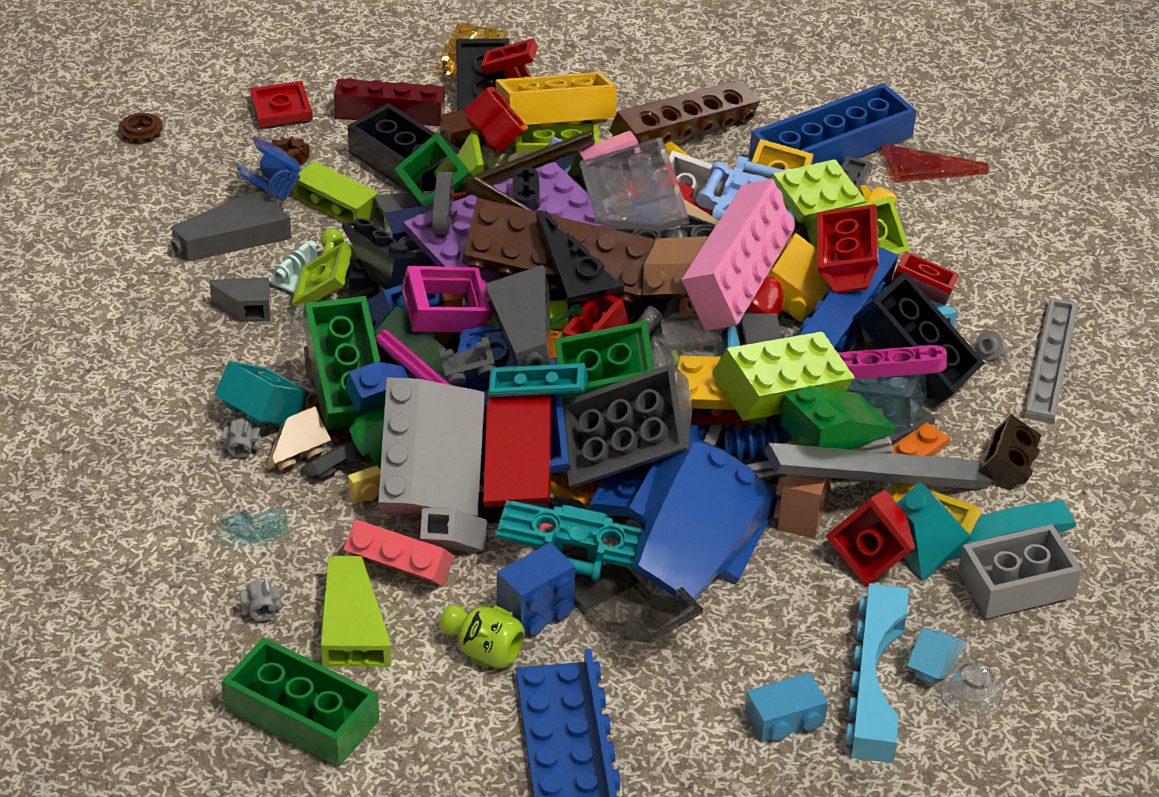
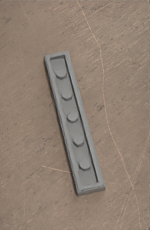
[1024,298,1079,424]

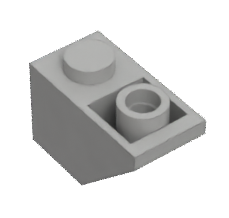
[420,507,487,552]

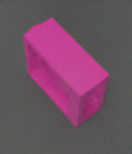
[401,266,492,332]

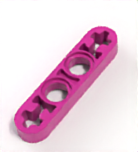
[838,345,947,379]

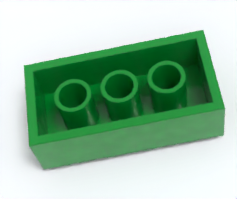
[302,296,381,430]
[222,637,379,767]

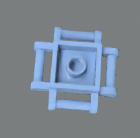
[696,156,797,227]

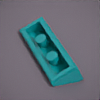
[488,363,588,397]

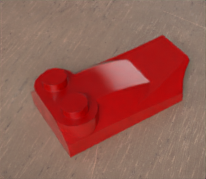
[817,204,879,294]

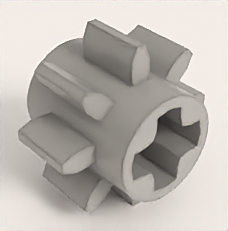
[221,418,262,458]
[239,579,282,621]

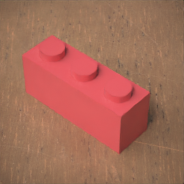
[343,519,455,586]

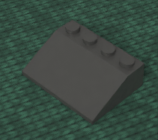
[563,363,692,489]

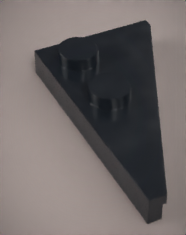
[536,210,625,304]

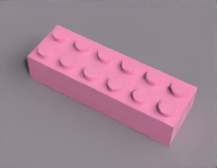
[681,179,795,331]

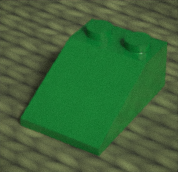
[554,321,654,401]
[780,386,896,449]

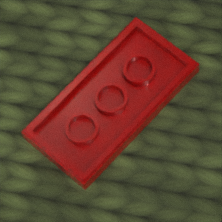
[483,393,552,508]

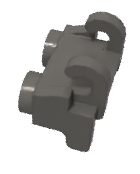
[438,336,496,387]

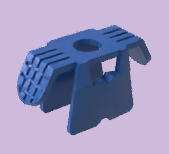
[236,136,301,200]

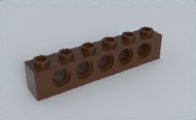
[609,79,760,151]

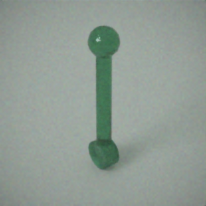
[550,304,583,325]

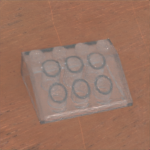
[579,137,690,231]

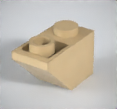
[266,406,331,472]

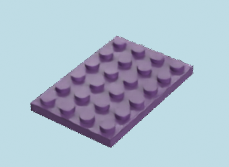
[403,162,616,283]

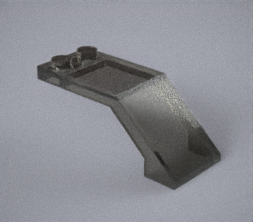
[562,543,703,644]

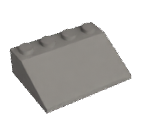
[378,377,485,517]

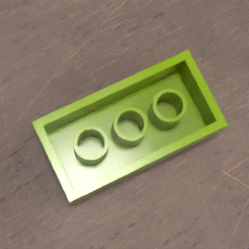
[712,332,855,421]

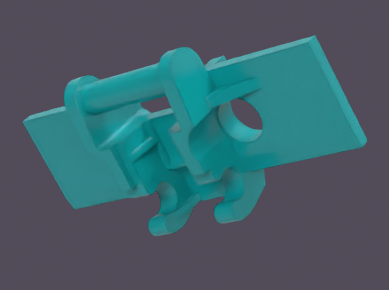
[495,500,644,581]

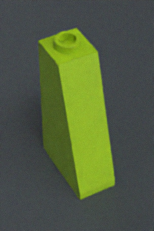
[321,556,391,667]

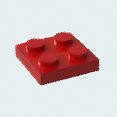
[249,81,313,128]

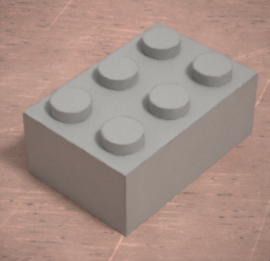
[958,524,1082,619]

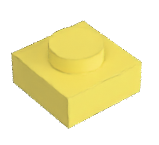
[348,465,380,504]

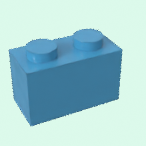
[745,673,828,742]

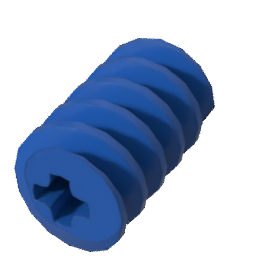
[723,424,788,463]

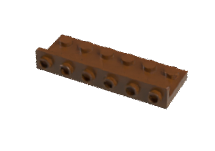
[462,198,653,305]

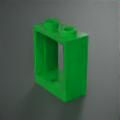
[395,132,474,206]

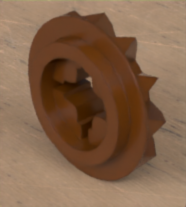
[119,113,163,144]
[271,136,310,165]

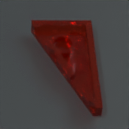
[882,144,989,183]

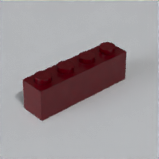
[334,78,445,126]

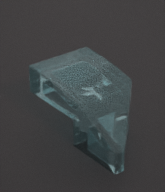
[221,505,289,544]

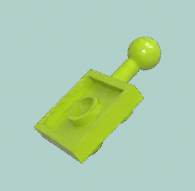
[292,228,353,307]

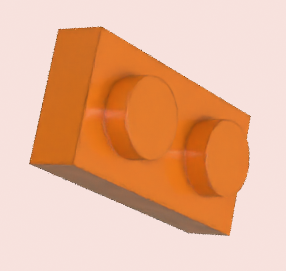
[892,422,950,457]

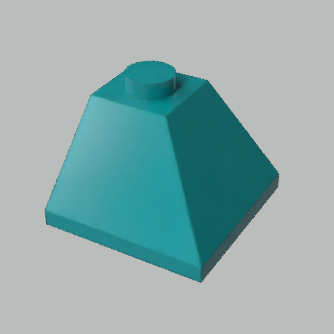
[897,481,973,580]

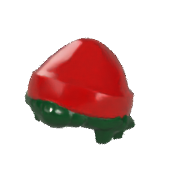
[744,275,784,318]

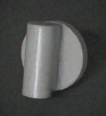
[975,330,1010,360]

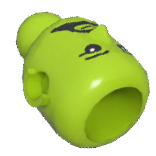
[439,604,525,669]

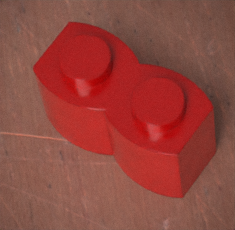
[464,87,529,153]

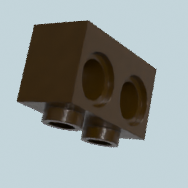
[979,414,1041,490]

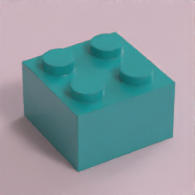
[214,361,310,428]

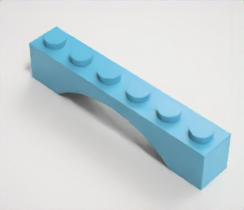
[845,583,909,763]

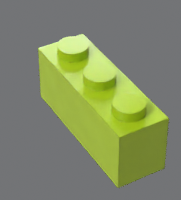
[293,161,379,223]

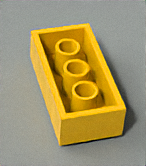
[496,72,617,127]

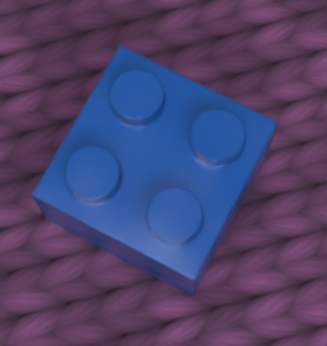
[497,542,575,638]

